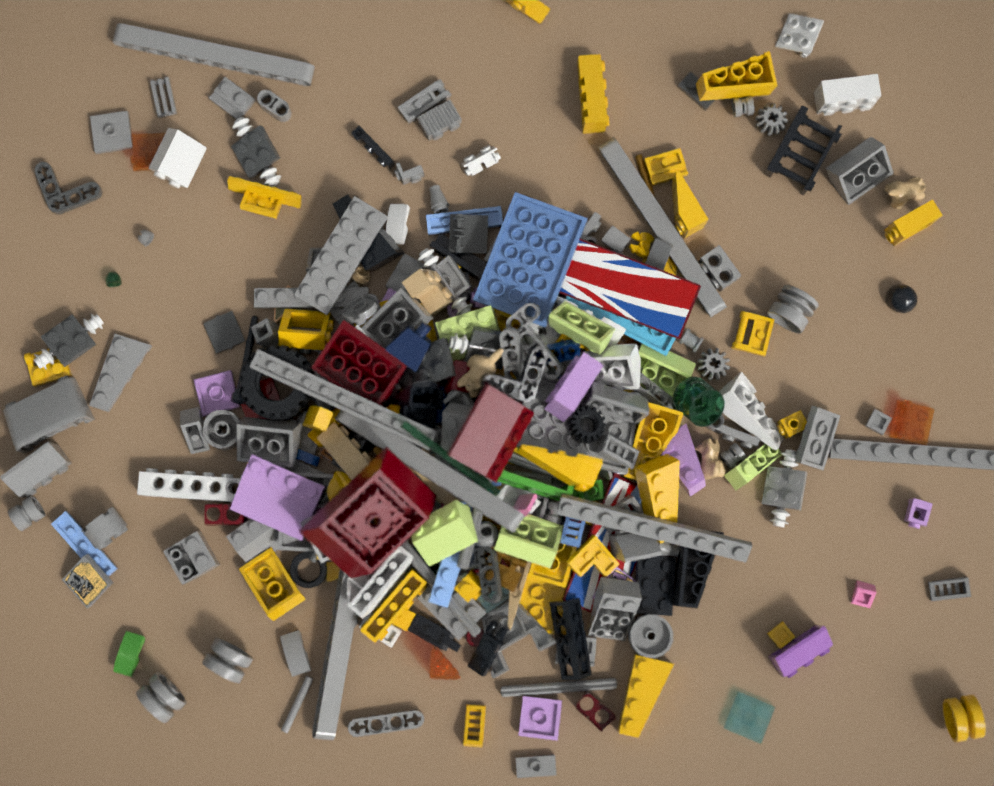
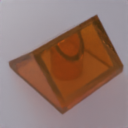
[429,647,461,680]

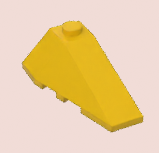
[623,402,683,480]
[517,444,603,492]

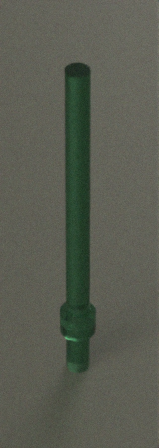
[400,421,500,496]

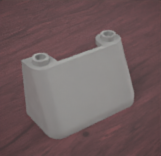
[3,376,95,453]

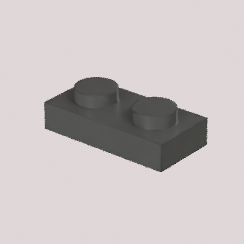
[678,71,715,111]

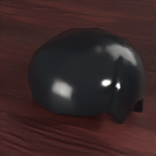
[886,284,918,314]

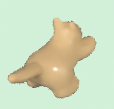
[885,177,926,209]
[457,348,504,398]
[694,439,727,480]

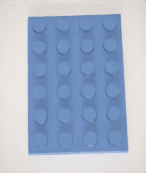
[473,192,588,328]

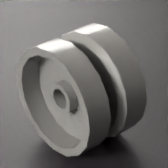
[628,614,673,658]
[202,638,254,683]
[136,672,187,723]

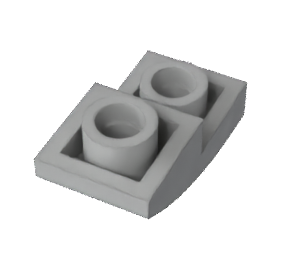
[280,630,311,677]

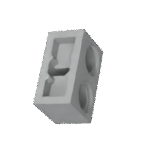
[698,245,742,292]

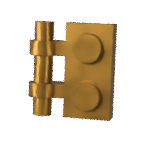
[478,546,528,592]

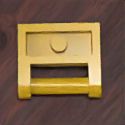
[731,311,775,357]
[24,349,72,387]

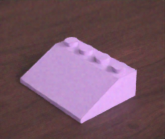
[230,455,326,541]

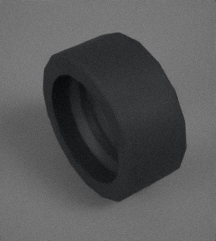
[290,552,327,588]

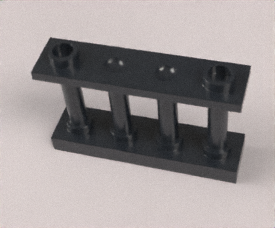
[764,105,842,195]

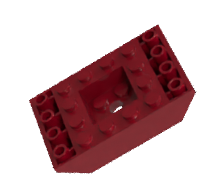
[299,447,437,578]

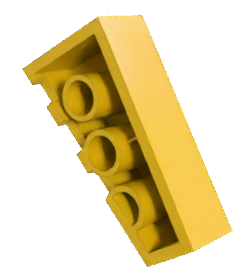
[696,51,777,101]
[577,54,609,134]
[634,454,680,544]
[617,654,674,738]

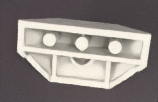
[347,546,414,619]

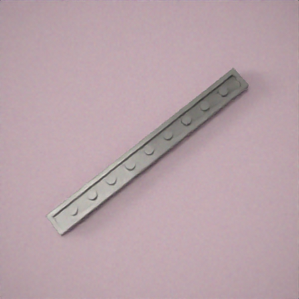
[250,350,438,450]
[829,439,994,470]
[557,494,752,562]

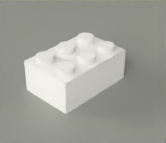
[814,74,881,116]

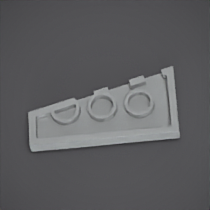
[89,334,152,412]

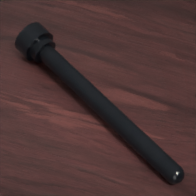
[230,315,259,404]

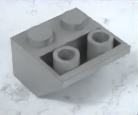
[163,531,220,585]

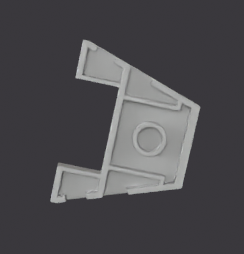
[482,601,556,678]

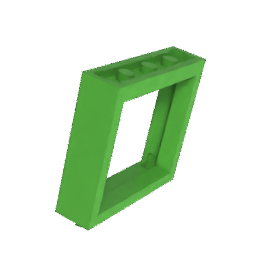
[497,470,574,501]

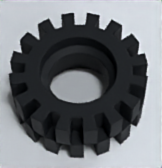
[568,406,606,444]

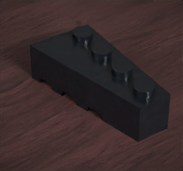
[333,194,405,271]
[673,530,724,609]

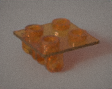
[130,133,166,171]
[889,400,934,446]

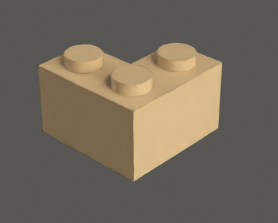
[402,269,454,315]

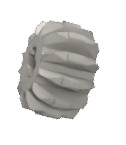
[755,103,788,136]
[697,348,730,380]

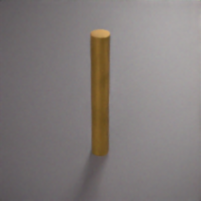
[635,154,656,199]

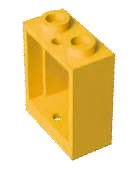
[884,199,943,246]
[278,309,334,350]

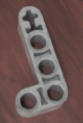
[506,302,563,379]

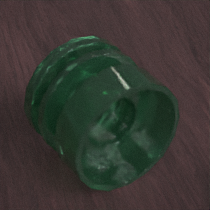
[673,376,725,427]

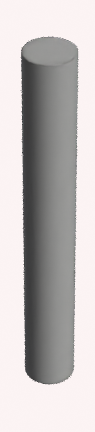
[281,676,313,733]

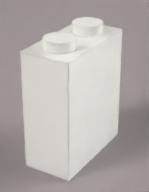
[148,128,207,189]

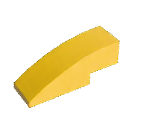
[302,406,333,431]

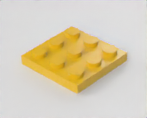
[519,573,571,635]

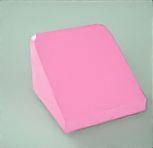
[513,493,537,517]
[851,581,876,608]

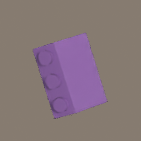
[768,625,833,678]

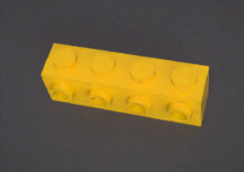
[360,567,427,643]

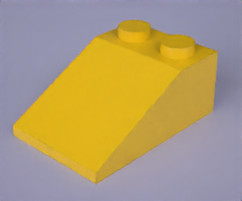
[672,171,709,239]
[528,525,579,588]
[239,547,306,621]

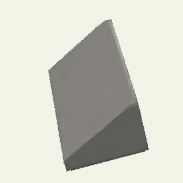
[645,238,673,270]

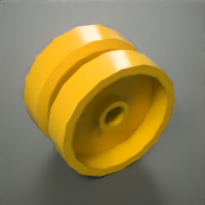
[942,694,986,743]

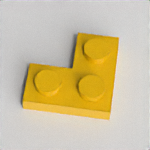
[566,535,619,577]

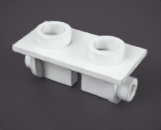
[461,145,501,176]

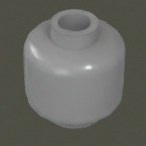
[475,521,498,548]

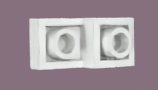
[386,204,410,245]

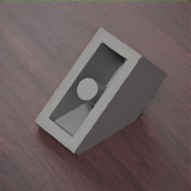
[180,407,210,454]

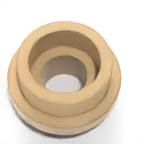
[352,267,370,284]

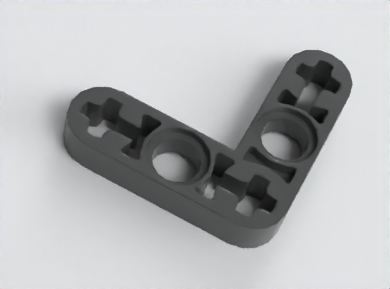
[35,162,102,215]
[459,546,502,604]

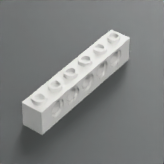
[137,468,242,502]

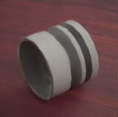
[767,285,819,334]

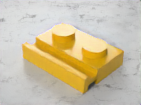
[644,148,689,186]

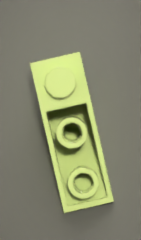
[724,444,782,491]

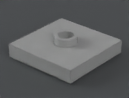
[90,111,134,154]

